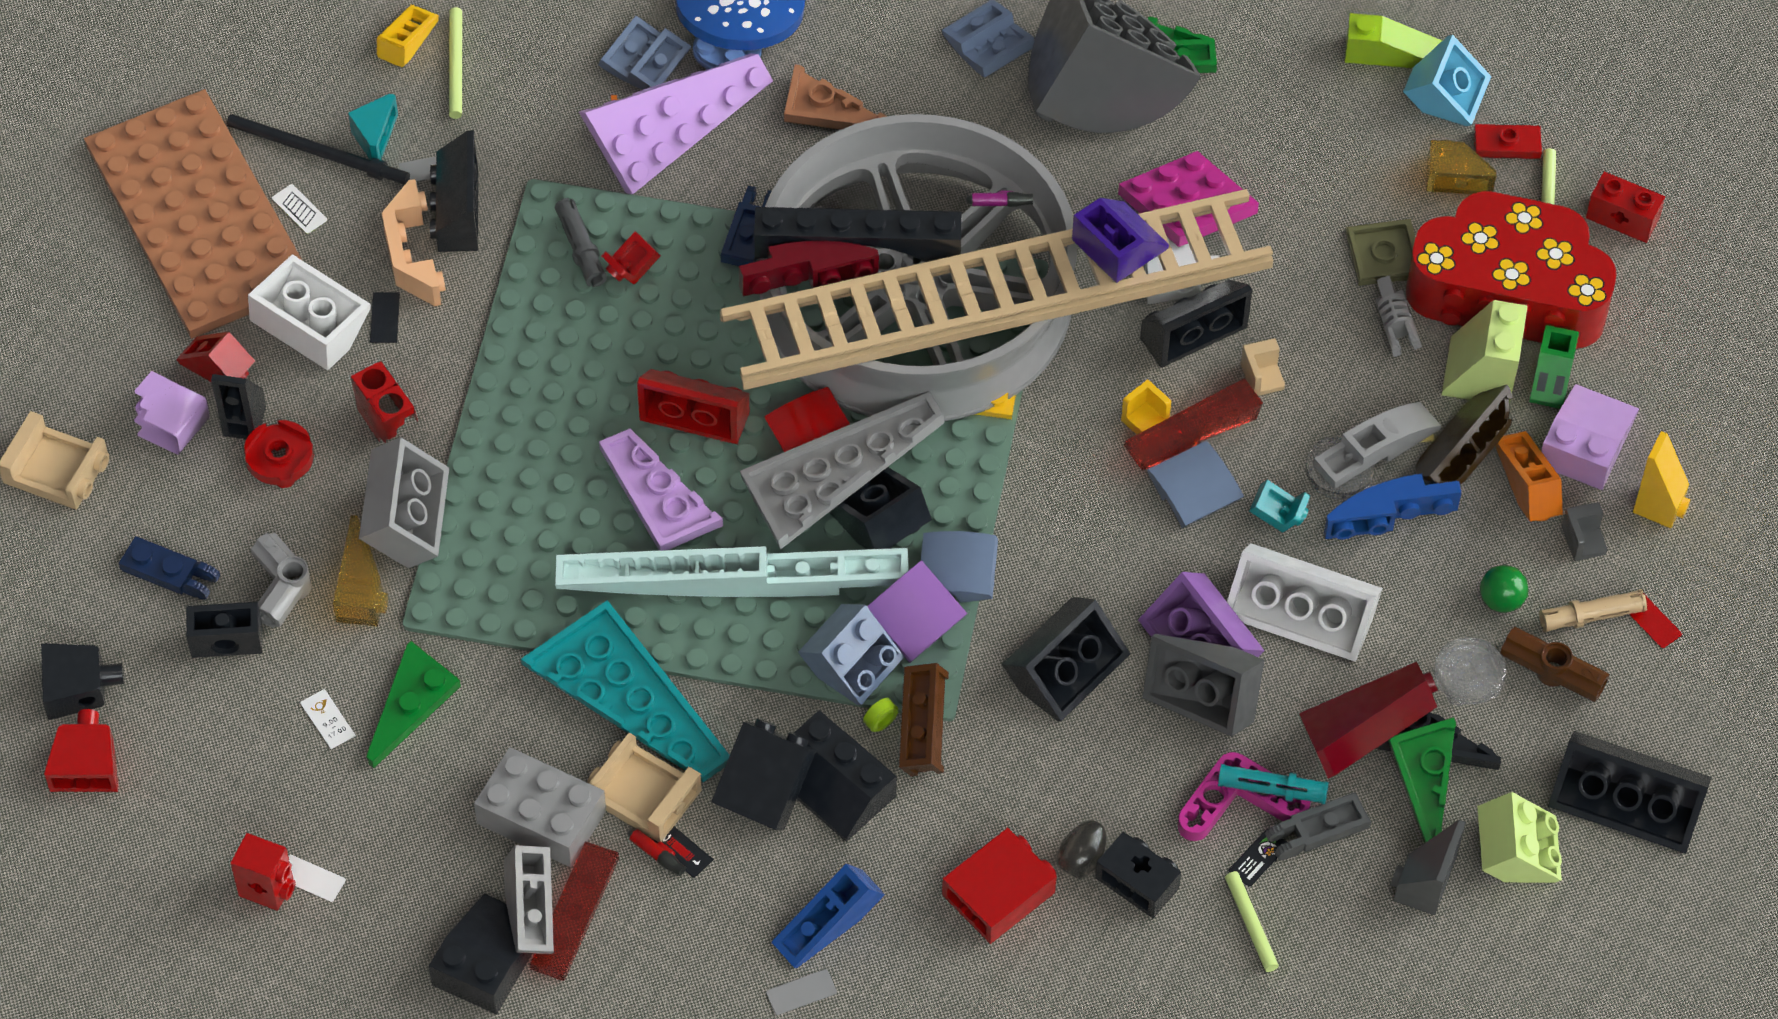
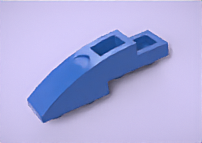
[1324,473,1462,540]

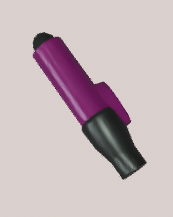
[966,190,1033,207]

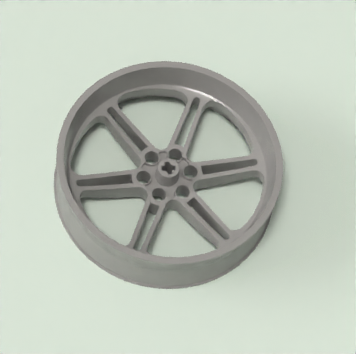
[759,114,1077,421]

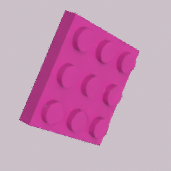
[1118,151,1259,247]

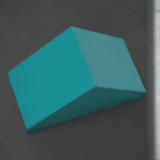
[348,94,398,160]

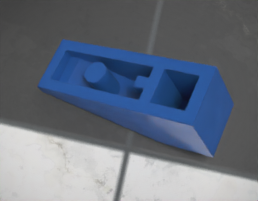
[771,864,885,968]

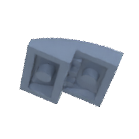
[942,0,1034,78]
[598,16,692,90]
[1147,440,1244,528]
[921,531,998,603]

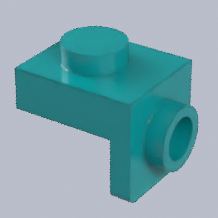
[1249,480,1310,533]

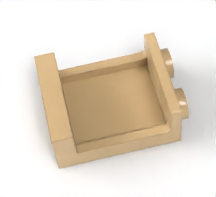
[0,411,109,510]
[587,733,702,842]

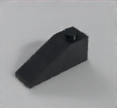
[211,374,266,439]

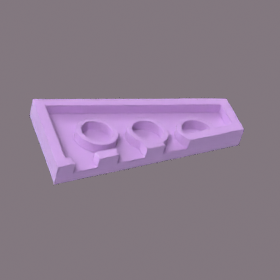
[599,429,723,551]

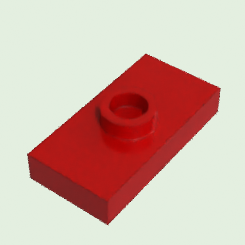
[1474,124,1542,159]

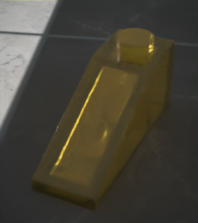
[333,515,388,626]

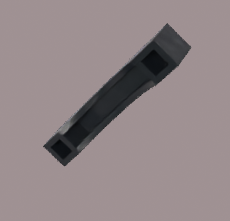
[754,207,962,262]

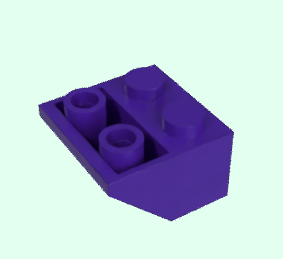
[1072,198,1169,283]

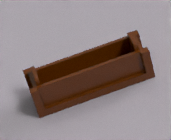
[899,663,949,777]

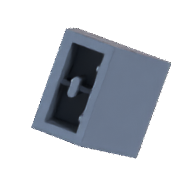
[798,604,905,705]

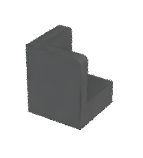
[1562,502,1607,561]

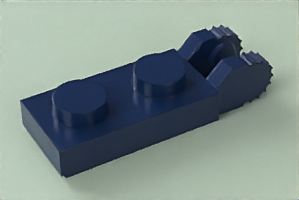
[720,185,772,266]
[119,536,220,600]

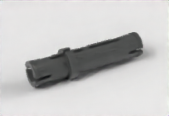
[555,198,607,287]

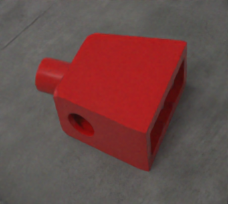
[44,709,118,792]

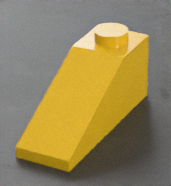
[1633,431,1691,528]

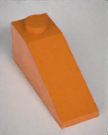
[1495,431,1563,522]

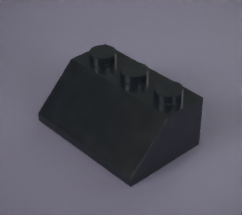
[430,130,479,252]
[1140,280,1253,368]
[1002,597,1131,722]
[794,710,897,842]

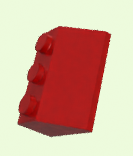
[637,369,750,445]

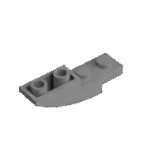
[1313,402,1441,489]

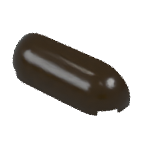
[1416,385,1513,484]

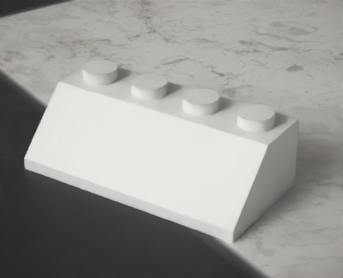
[1227,543,1383,662]

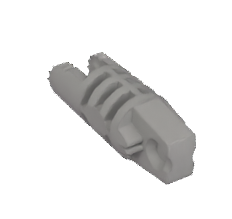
[1375,276,1422,357]

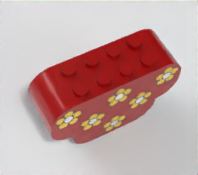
[1406,191,1617,349]

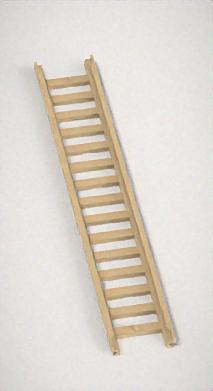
[720,189,1273,390]

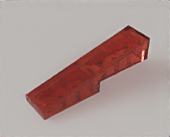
[1124,378,1263,471]

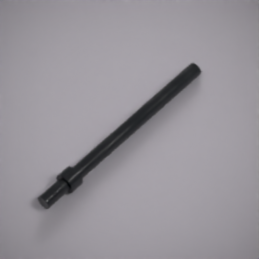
[227,114,410,185]

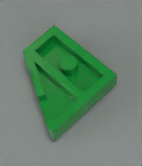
[1148,17,1217,73]

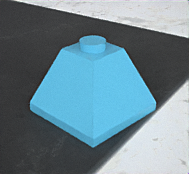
[1403,35,1491,126]

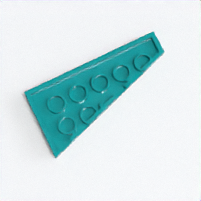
[521,600,730,783]

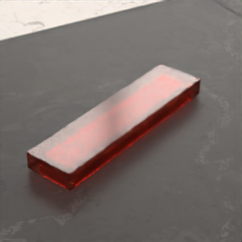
[530,841,620,981]

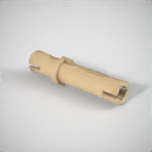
[1539,589,1647,632]

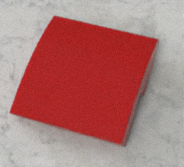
[764,387,850,452]

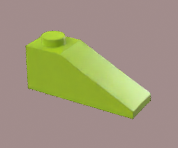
[1345,13,1442,68]

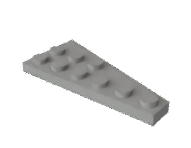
[740,392,945,550]

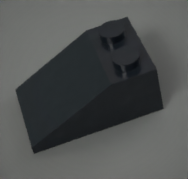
[829,467,932,549]
[429,893,533,1015]

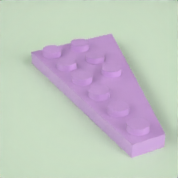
[579,53,773,194]

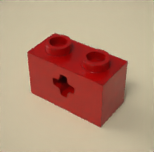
[1586,171,1665,243]
[230,833,296,911]

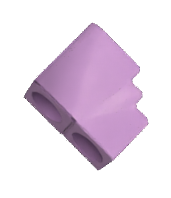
[134,371,210,454]

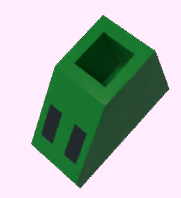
[1529,325,1579,409]

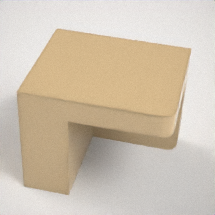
[1241,338,1285,397]

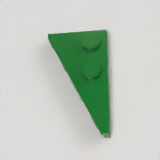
[366,641,461,768]
[1388,717,1456,843]

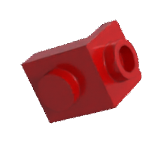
[601,231,661,285]

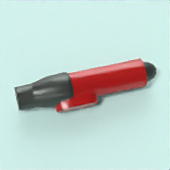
[628,829,686,876]

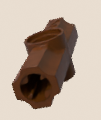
[1500,627,1610,702]

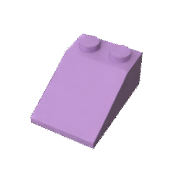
[1541,384,1639,490]

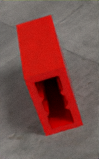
[942,828,1057,944]

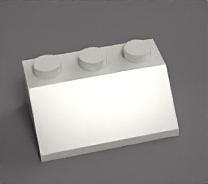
[248,254,371,371]

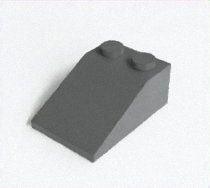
[1142,634,1264,737]

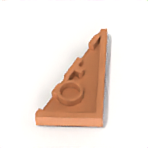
[784,64,887,130]

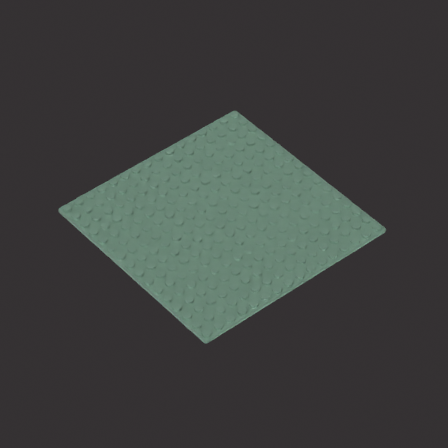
[403,179,1048,721]

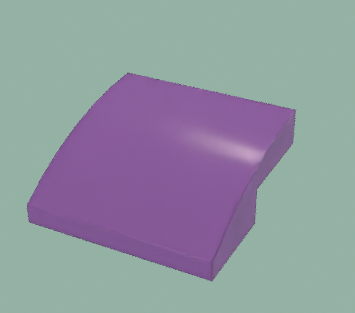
[867,560,968,663]

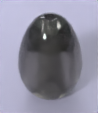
[1056,820,1107,879]

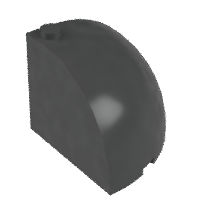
[1028,0,1201,133]

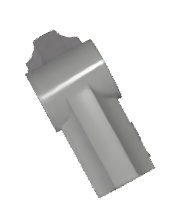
[251,533,312,628]

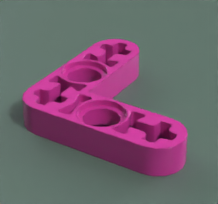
[1178,752,1310,841]

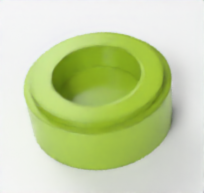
[863,697,898,732]

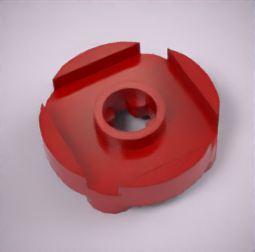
[244,420,314,488]

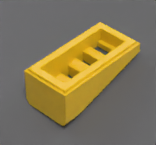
[377,4,439,67]

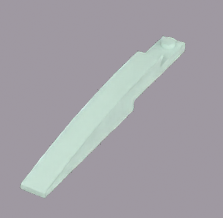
[555,546,908,597]

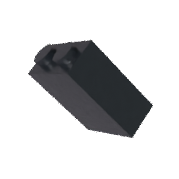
[711,718,817,830]

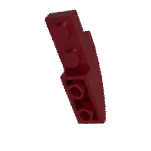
[739,241,879,297]

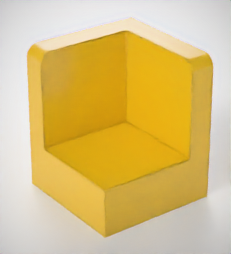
[1121,379,1171,442]

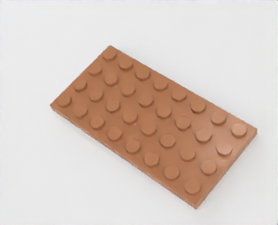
[84,89,303,339]

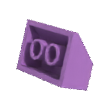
[1138,572,1265,657]

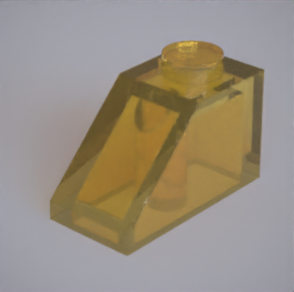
[1426,140,1497,194]

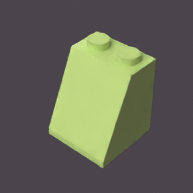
[1442,300,1527,403]

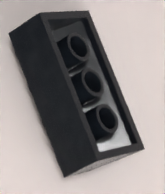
[1548,731,1712,854]

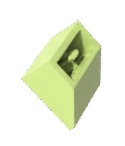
[1477,792,1562,883]

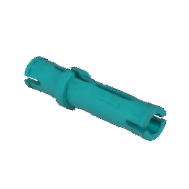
[1218,764,1329,804]

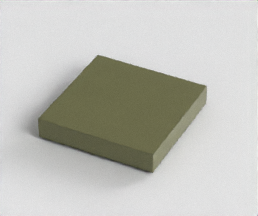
[1345,219,1415,286]

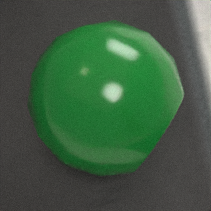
[1480,564,1529,614]

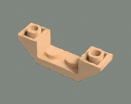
[382,179,446,306]

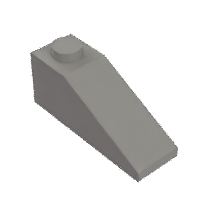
[504,845,554,954]

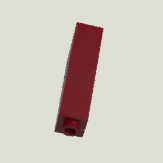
[1299,661,1438,779]

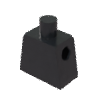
[41,643,125,720]

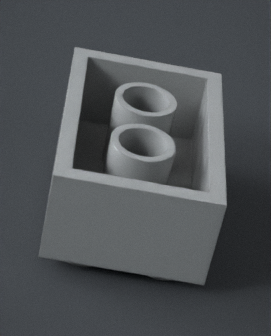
[359,437,449,569]
[474,747,606,868]

